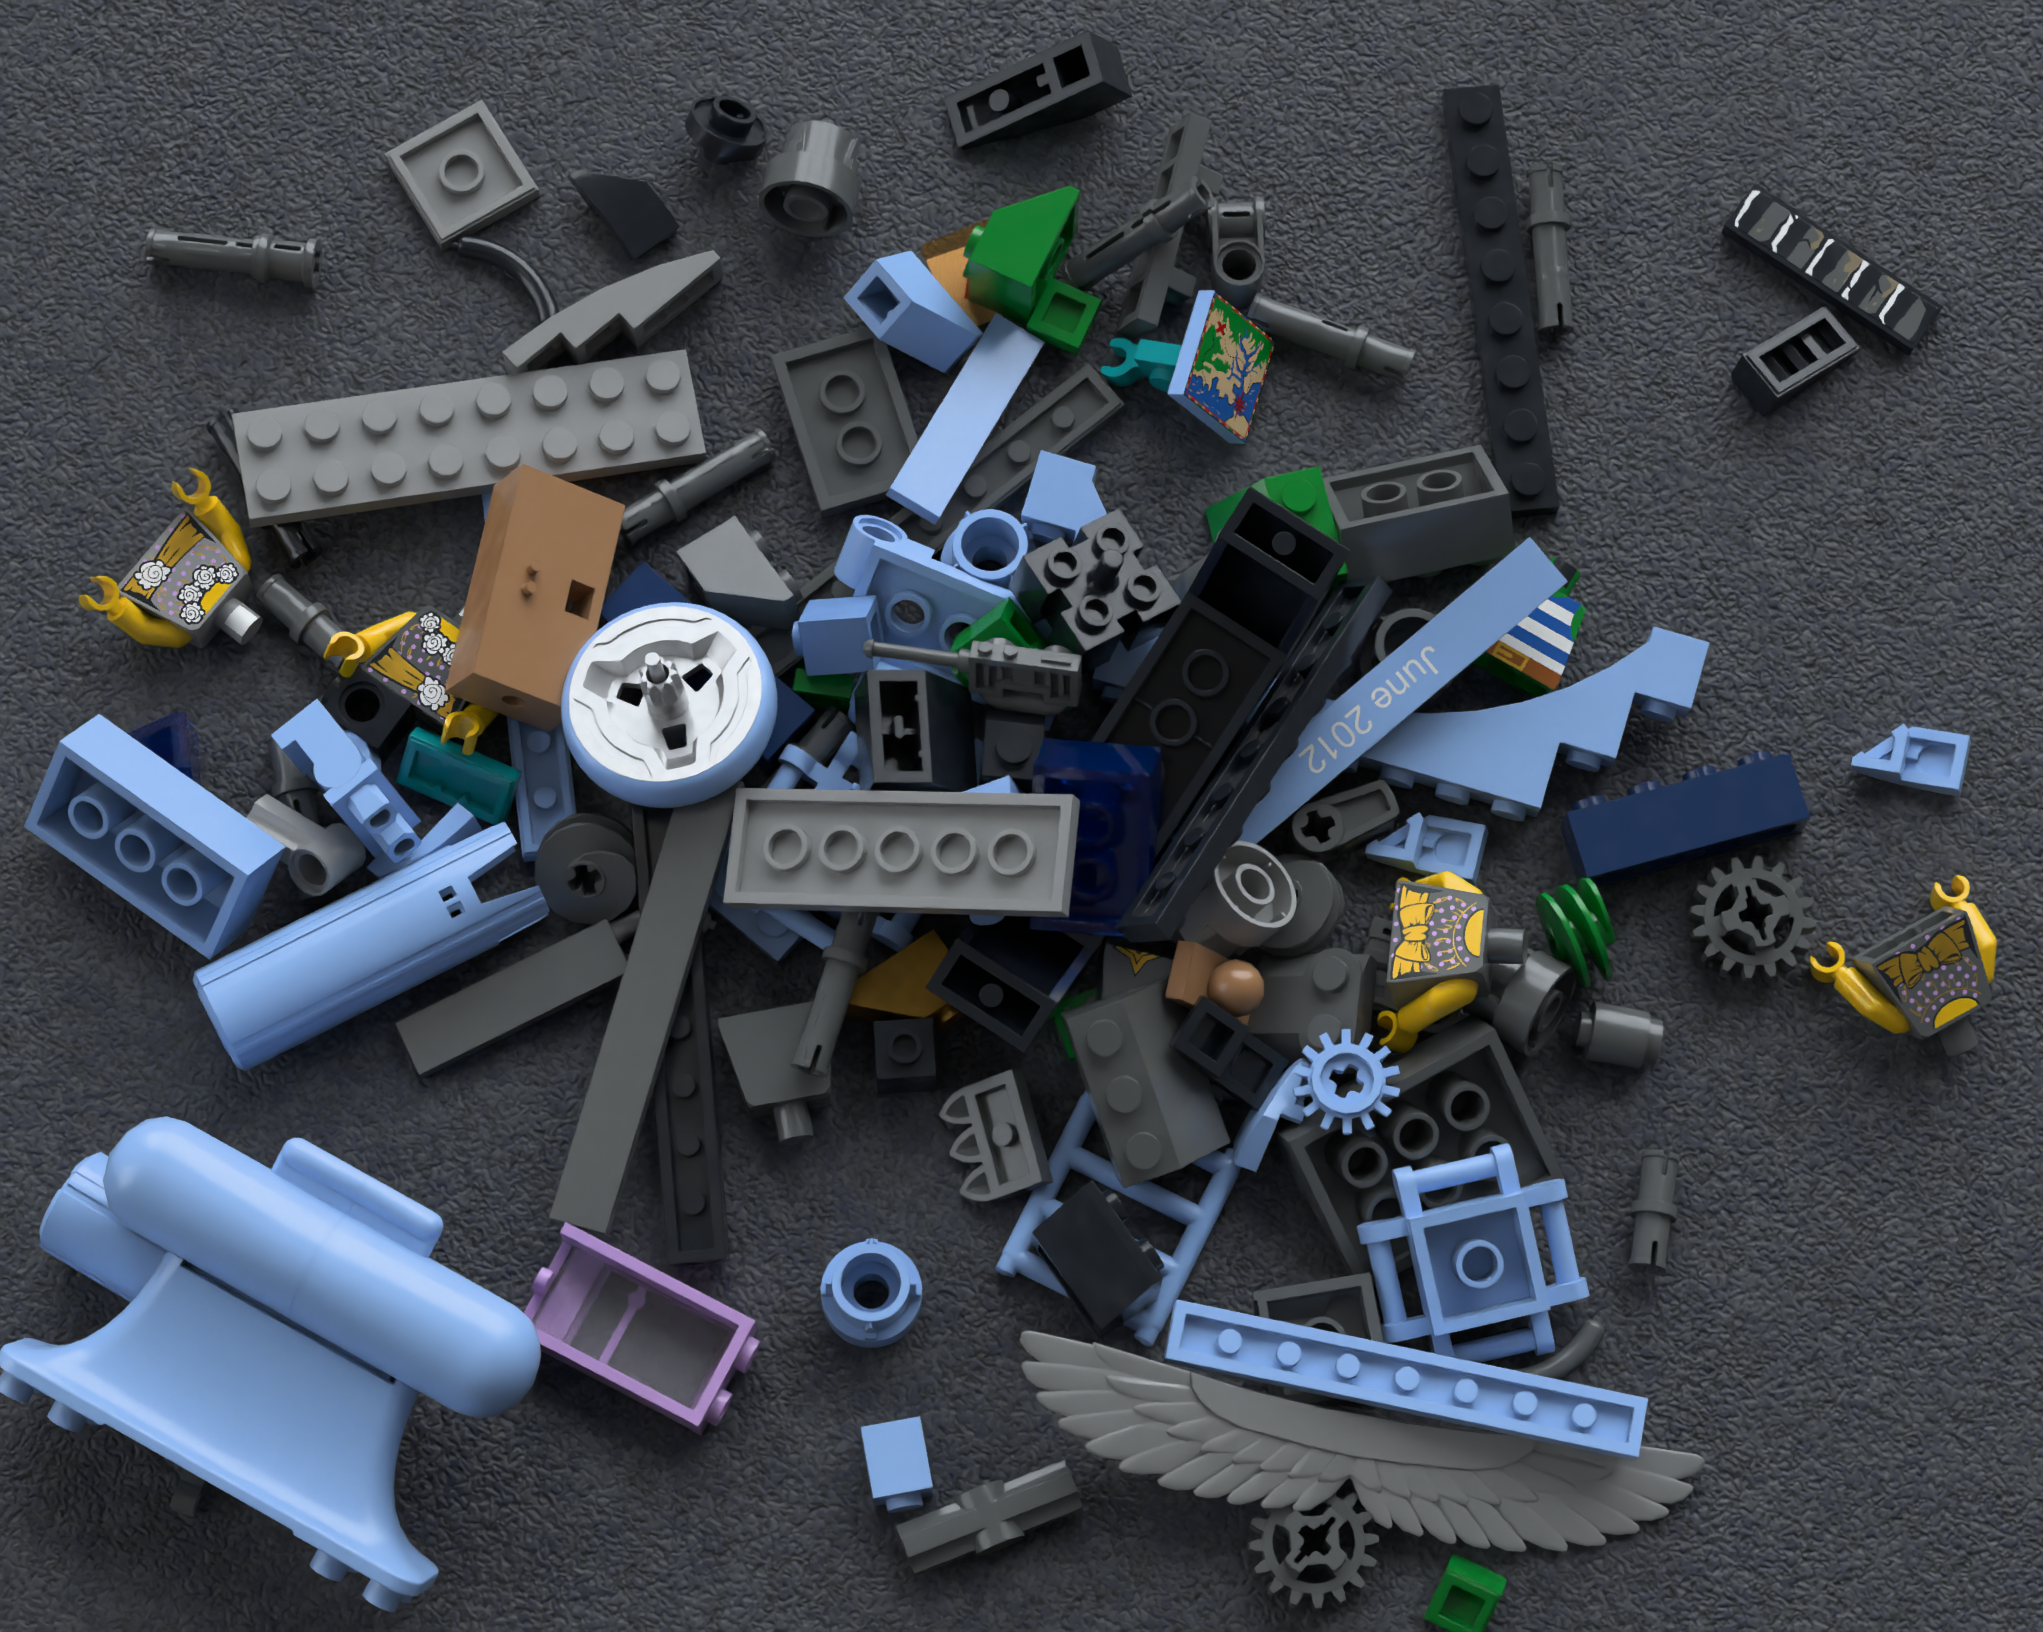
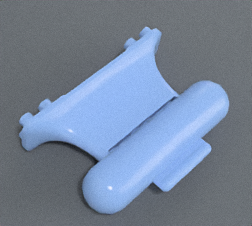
[0,1116,541,1612]

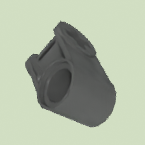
[1206,196,1265,309]

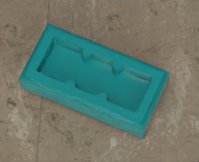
[396,726,522,825]

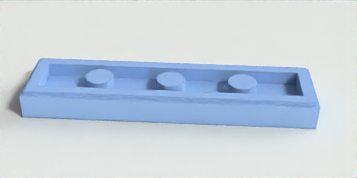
[886,313,1045,525]

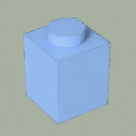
[861,1416,933,1513]

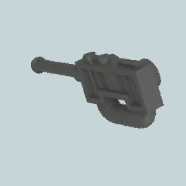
[862,638,1082,716]

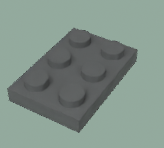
[771,327,918,518]

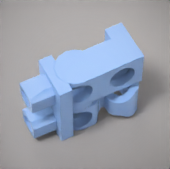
[271,699,422,864]

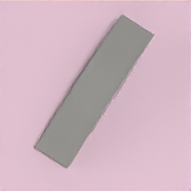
[503,250,723,374]

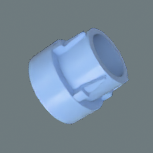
[941,509,1036,591]
[820,1238,922,1348]

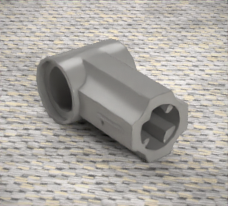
[246,794,366,896]

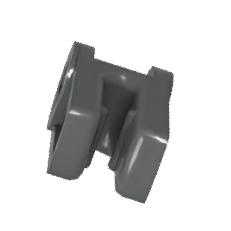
[1286,780,1399,865]

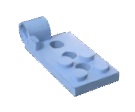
[834,515,1055,731]

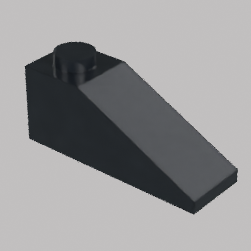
[944,30,1132,150]

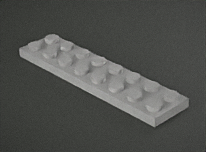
[232,349,706,528]

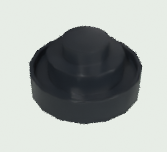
[685,96,769,165]

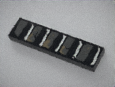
[1722,183,1943,356]

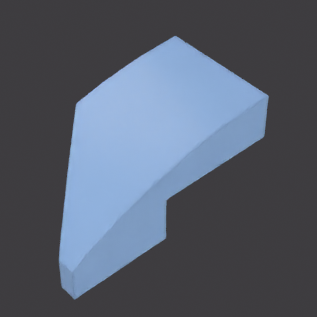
[1233,1058,1312,1172]

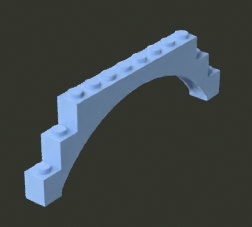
[1021,450,1710,821]

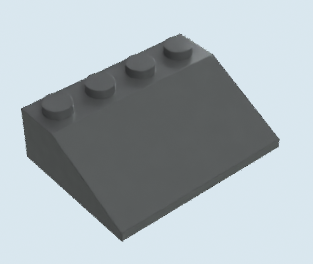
[1272,1014,1565,1287]

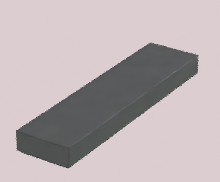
[395,919,627,1078]

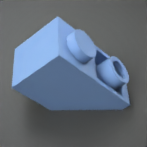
[844,251,983,373]

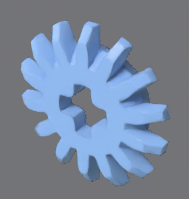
[1293,1029,1400,1135]

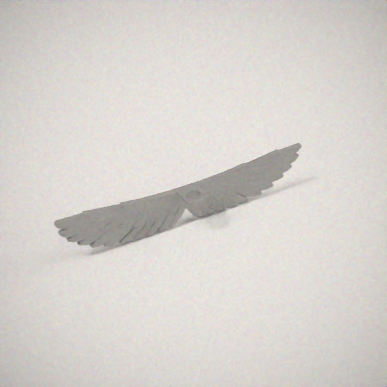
[1020,1330,1705,1552]

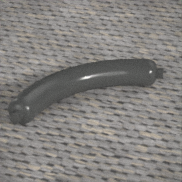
[1511,1315,1604,1380]

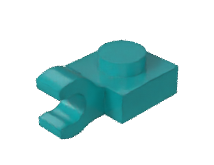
[1100,338,1182,393]

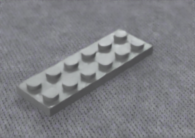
[723,788,1080,917]

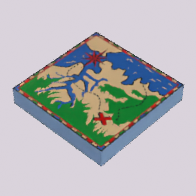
[1168,290,1276,444]

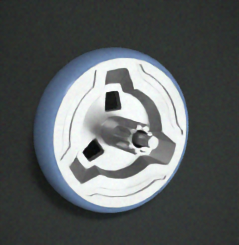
[561,602,777,808]

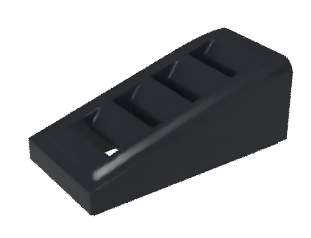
[1731,306,1860,416]

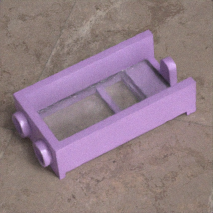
[524,1222,761,1436]

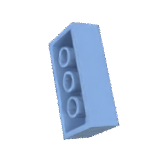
[24,714,286,960]

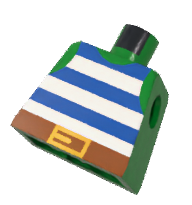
[1472,558,1586,698]

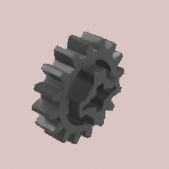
[1687,856,1817,985]
[1247,1491,1379,1611]

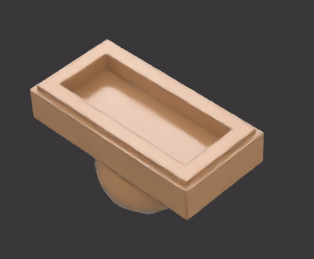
[1165,941,1264,1026]

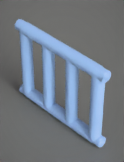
[995,1090,1241,1347]

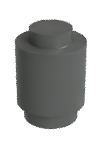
[1573,1001,1663,1069]

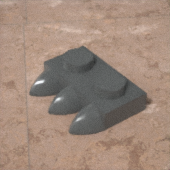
[939,1069,1053,1202]

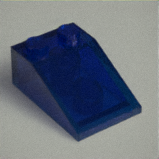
[1030,738,1161,937]

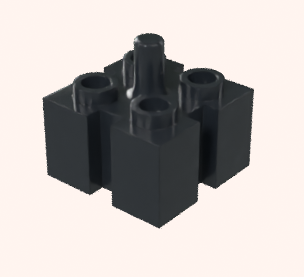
[1008,509,1181,675]

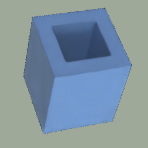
[792,595,885,676]

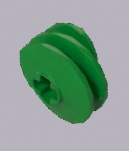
[1535,878,1615,989]

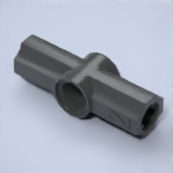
[896,1460,1083,1576]

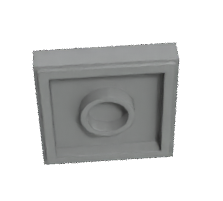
[385,100,540,251]

